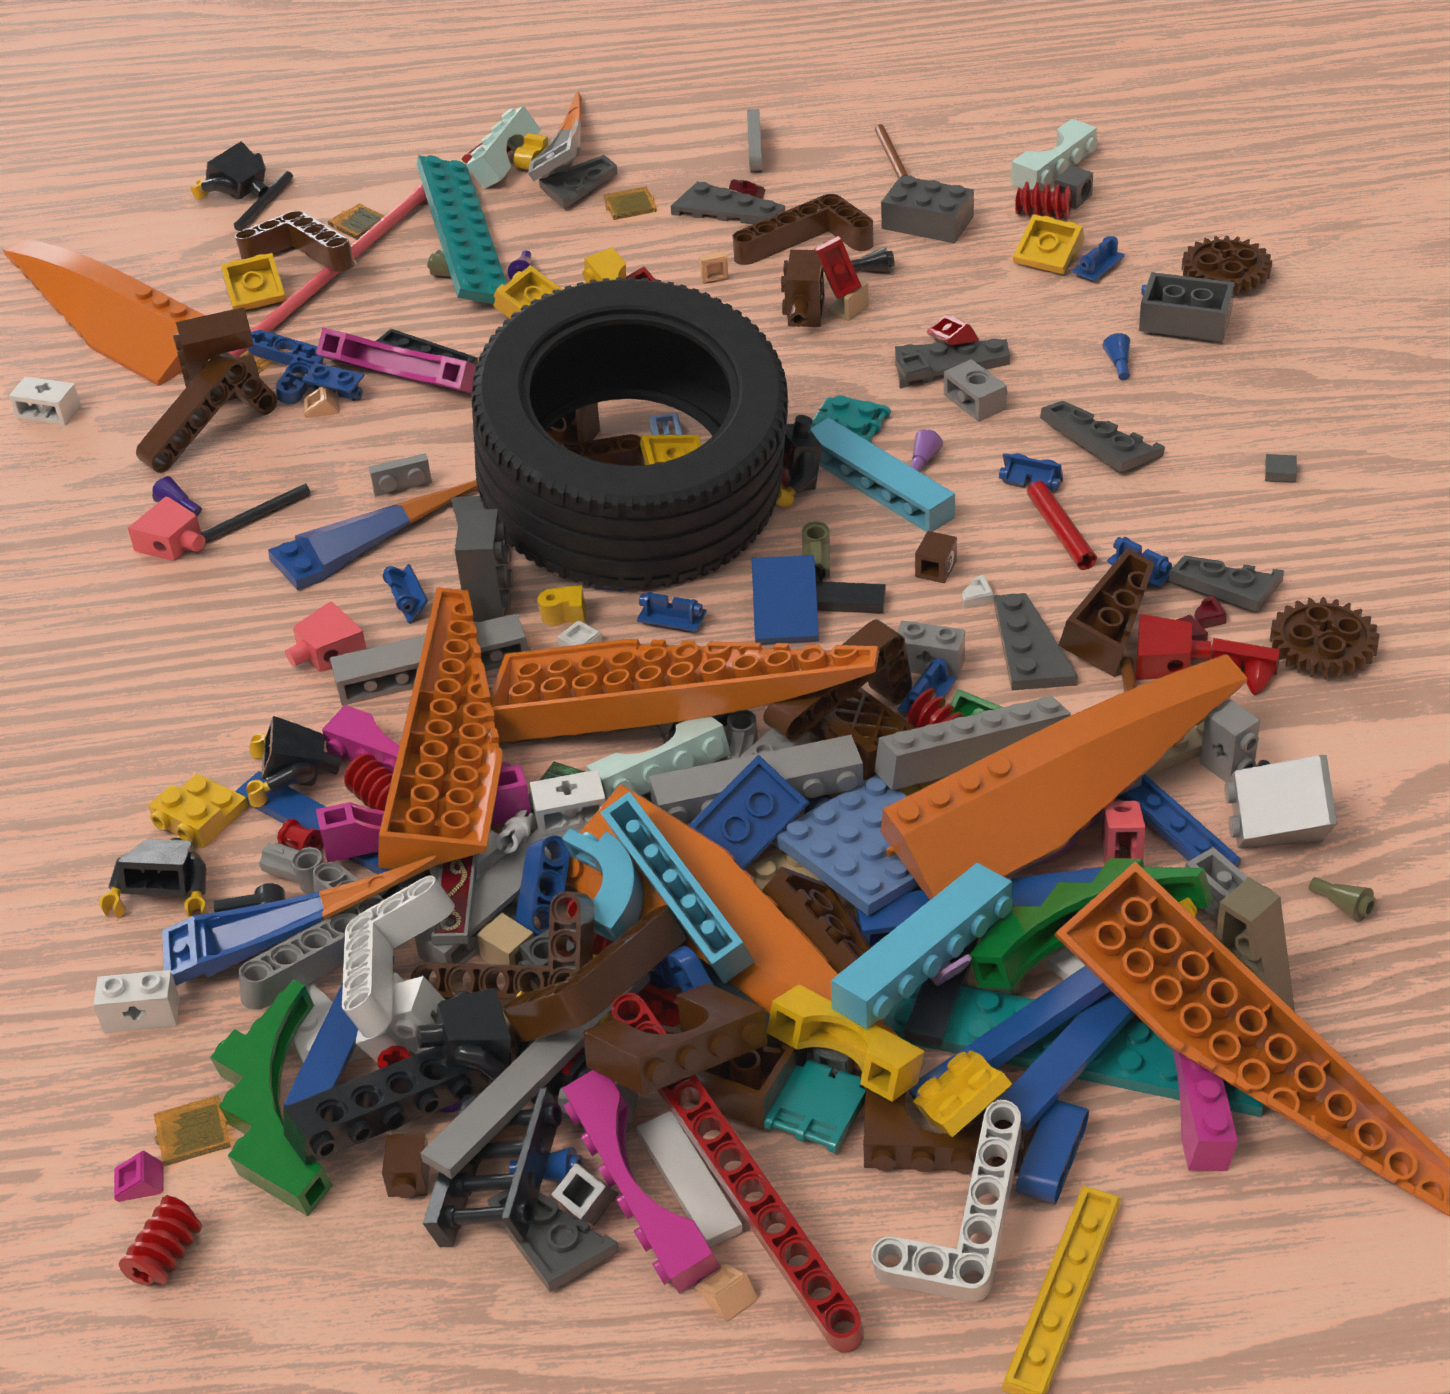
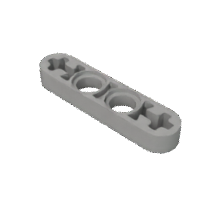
[747,109,762,171]

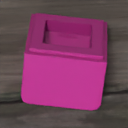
[114,1150,164,1202]

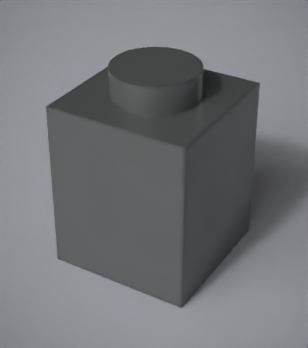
[551,1163,619,1226]

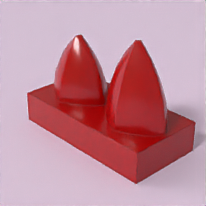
[814,236,862,299]
[1211,638,1280,695]

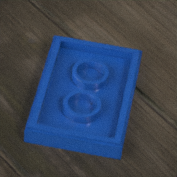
[752,555,819,644]
[688,754,809,870]

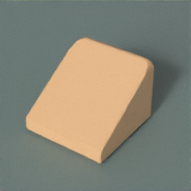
[304,387,339,418]
[695,1264,757,1321]

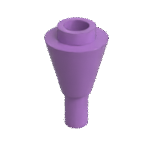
[910,429,943,472]

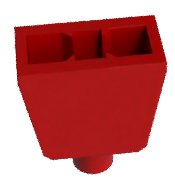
[1136,614,1211,680]

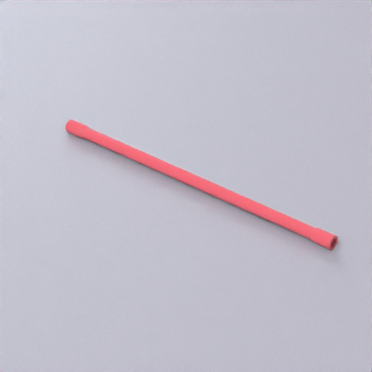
[229,184,427,358]

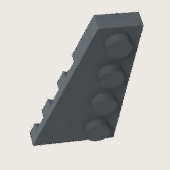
[1040,401,1165,472]

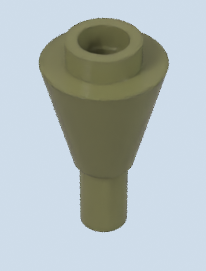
[427,250,451,277]
[1309,877,1376,922]

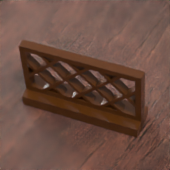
[807,688,916,780]

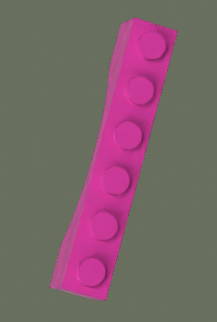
[316,328,476,394]
[322,705,511,773]
[316,765,531,862]
[1172,1048,1238,1171]
[562,1070,721,1294]

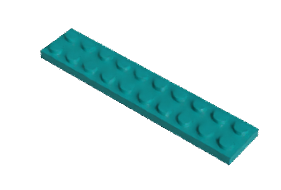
[416,155,507,304]
[884,984,1264,1117]

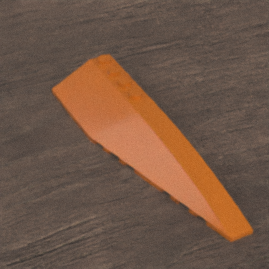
[490,639,879,743]
[880,654,1248,900]

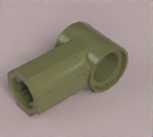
[802,521,830,581]

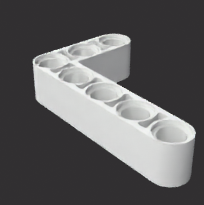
[342,875,455,1038]
[871,1100,1021,1302]

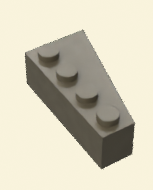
[1215,877,1295,1012]

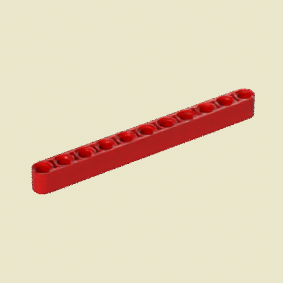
[611,993,864,1353]

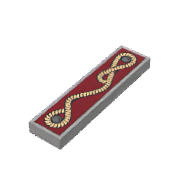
[431,854,479,945]

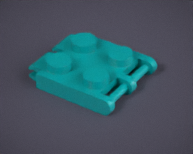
[811,395,891,443]
[764,1059,866,1154]

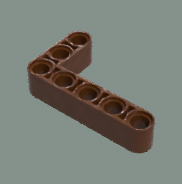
[732,194,874,265]
[235,211,355,272]
[136,352,278,473]
[564,434,645,466]
[763,619,912,741]
[410,891,595,999]
[502,905,687,1042]

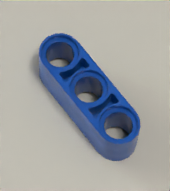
[515,835,570,937]
[1016,1100,1089,1204]

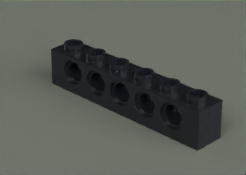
[284,1046,511,1165]

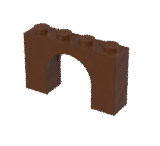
[173,307,260,400]
[583,983,768,1096]
[863,1072,1024,1173]

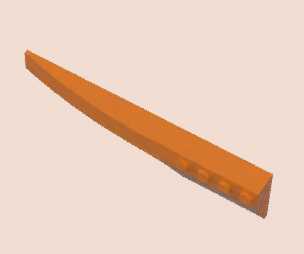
[3,239,205,386]
[378,587,503,869]
[566,784,900,1071]
[1055,862,1450,1217]

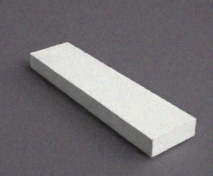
[636,1111,743,1247]

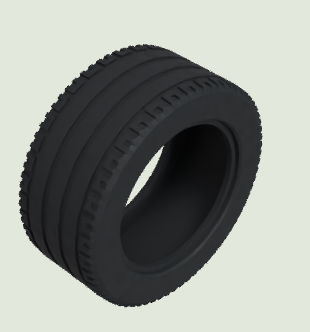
[471,277,788,590]

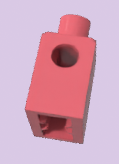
[128,496,205,561]
[285,601,367,672]
[1102,800,1145,865]

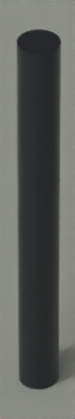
[234,171,293,231]
[201,483,310,543]

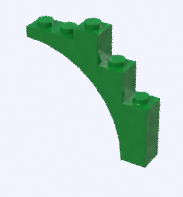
[970,858,1213,989]
[210,979,333,1216]

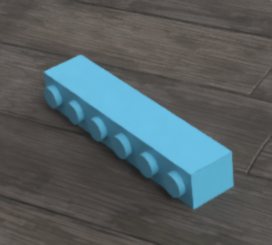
[811,417,955,532]
[600,792,755,984]
[831,863,1013,1029]

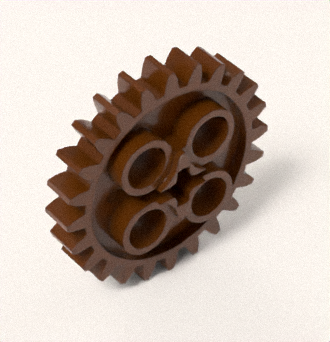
[1181,235,1272,295]
[1270,597,1380,679]

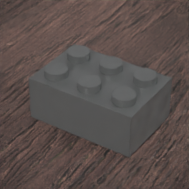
[881,176,974,243]
[1139,272,1235,342]
[455,509,513,622]

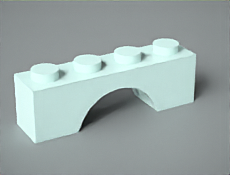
[466,105,541,189]
[1011,119,1098,190]
[586,716,731,800]

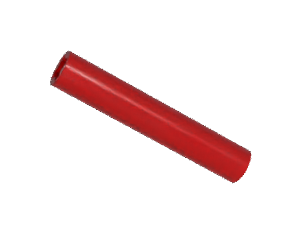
[1027,481,1097,570]

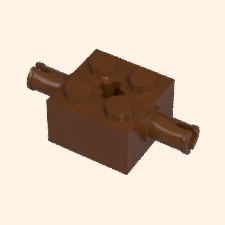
[781,250,825,327]

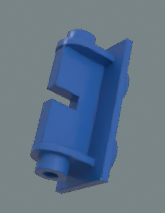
[1072,236,1125,281]
[302,363,364,401]
[999,453,1064,491]
[1107,537,1172,588]
[382,564,428,624]
[637,591,707,632]
[898,658,956,714]

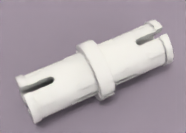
[496,810,536,853]

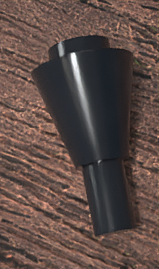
[851,246,895,273]

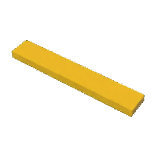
[1002,1185,1121,1394]

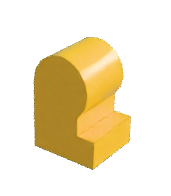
[513,133,548,170]
[537,585,586,626]

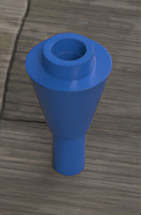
[1102,333,1131,380]
[509,1147,583,1184]

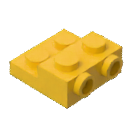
[1013,214,1085,275]
[220,253,286,310]
[493,265,563,319]
[640,435,702,465]
[148,773,249,849]
[912,1050,1012,1137]

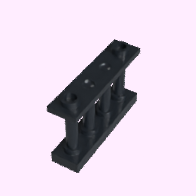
[423,1088,562,1247]

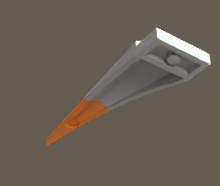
[528,92,582,181]

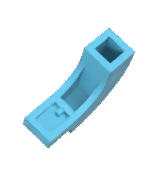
[562,828,644,942]

